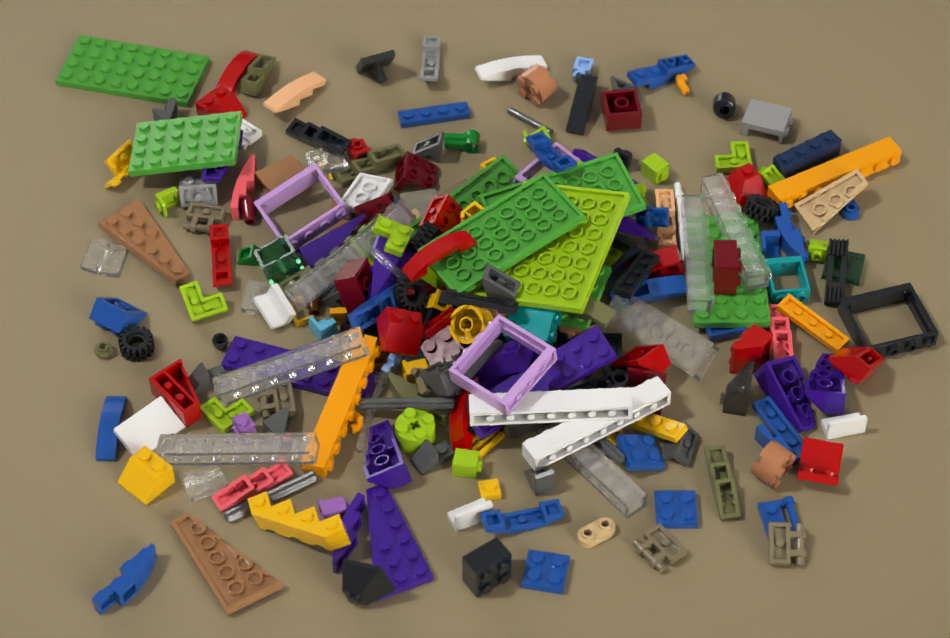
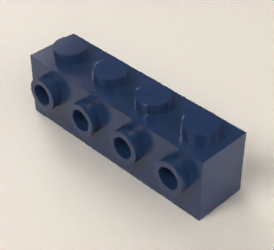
[773,129,842,179]

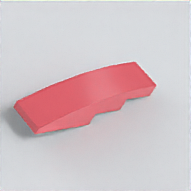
[231,154,257,220]
[769,304,793,360]
[211,459,295,513]

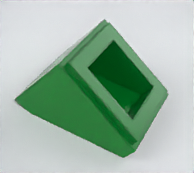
[237,244,262,266]

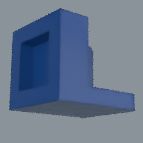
[760,231,780,260]

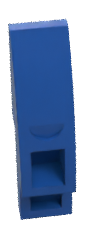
[626,54,696,89]
[773,202,809,267]
[610,275,689,310]
[92,543,157,614]

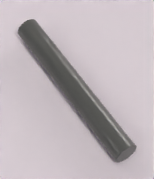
[507,107,554,136]

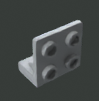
[179,174,218,208]

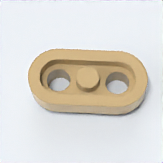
[577,517,615,548]

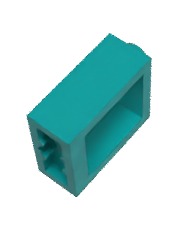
[763,256,811,304]

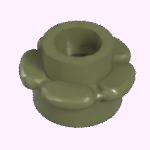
[94,342,113,359]

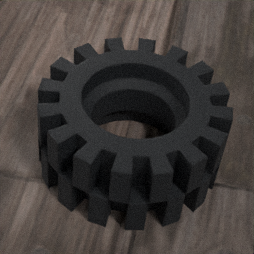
[743,194,779,223]
[407,220,439,254]
[392,276,429,311]
[118,326,155,362]

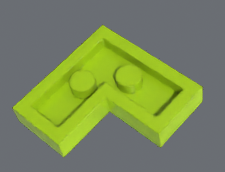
[714,141,752,173]
[372,215,415,258]
[179,281,228,323]
[200,397,255,435]

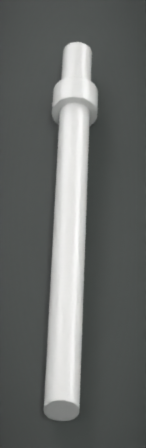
[674,182,690,265]

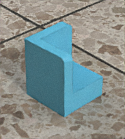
[308,316,338,343]

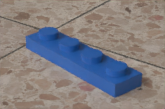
[398,101,470,128]
[752,396,803,464]

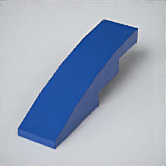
[347,283,409,333]

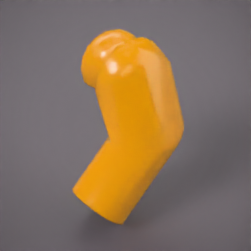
[675,74,691,95]
[349,409,363,434]

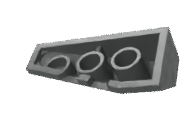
[419,339,502,398]

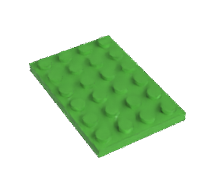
[128,111,243,177]

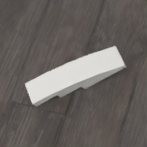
[475,55,548,81]

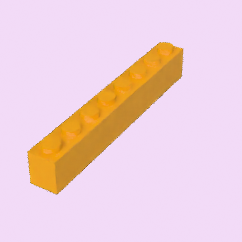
[767,137,902,209]
[301,333,381,478]

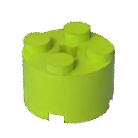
[395,407,436,455]

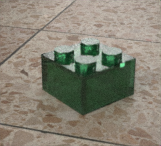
[253,234,304,285]

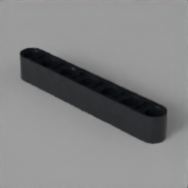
[504,370,629,438]

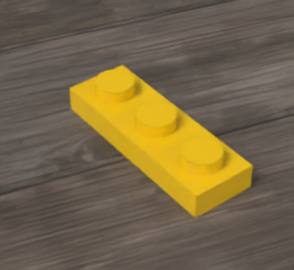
[629,413,688,443]

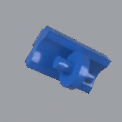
[636,206,669,228]

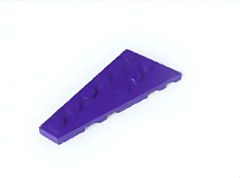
[366,485,434,602]

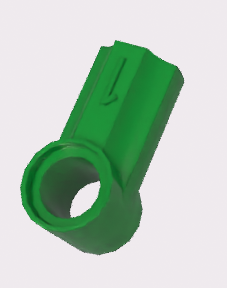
[444,130,480,154]

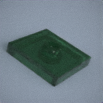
[821,247,865,286]

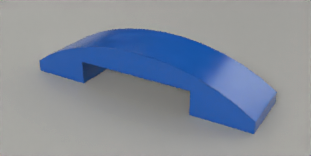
[526,131,577,172]
[96,396,127,462]
[480,499,565,534]

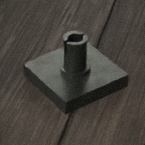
[356,49,396,83]

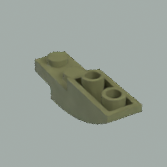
[388,372,450,429]

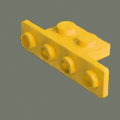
[103,139,133,189]

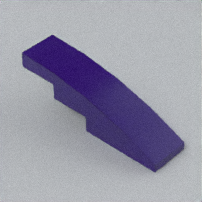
[332,493,366,574]

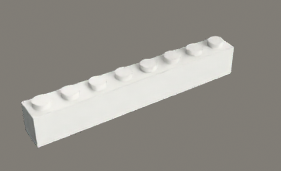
[522,376,671,472]
[469,387,633,426]

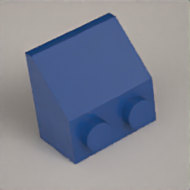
[89,297,147,336]

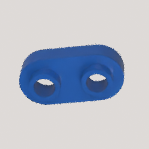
[839,199,860,221]

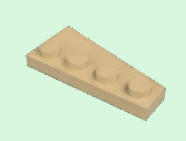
[794,169,868,234]

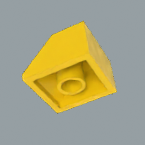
[118,446,175,506]

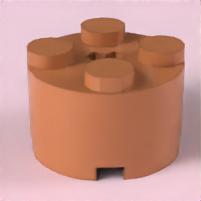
[516,64,557,106]
[750,440,797,489]

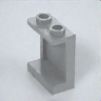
[740,99,794,144]

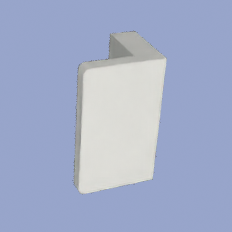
[253,283,296,329]
[821,412,868,440]
[447,497,493,532]

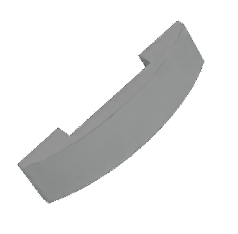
[420,36,440,81]

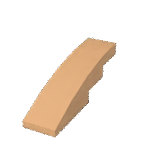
[263,72,326,113]
[655,189,677,250]

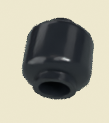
[713,92,736,118]

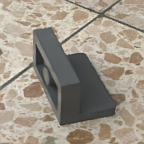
[661,422,699,467]

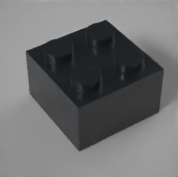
[462,537,512,598]

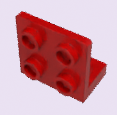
[419,194,464,234]
[797,437,844,486]

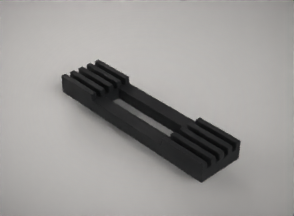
[824,238,849,306]
[439,288,519,316]

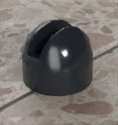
[212,333,228,350]

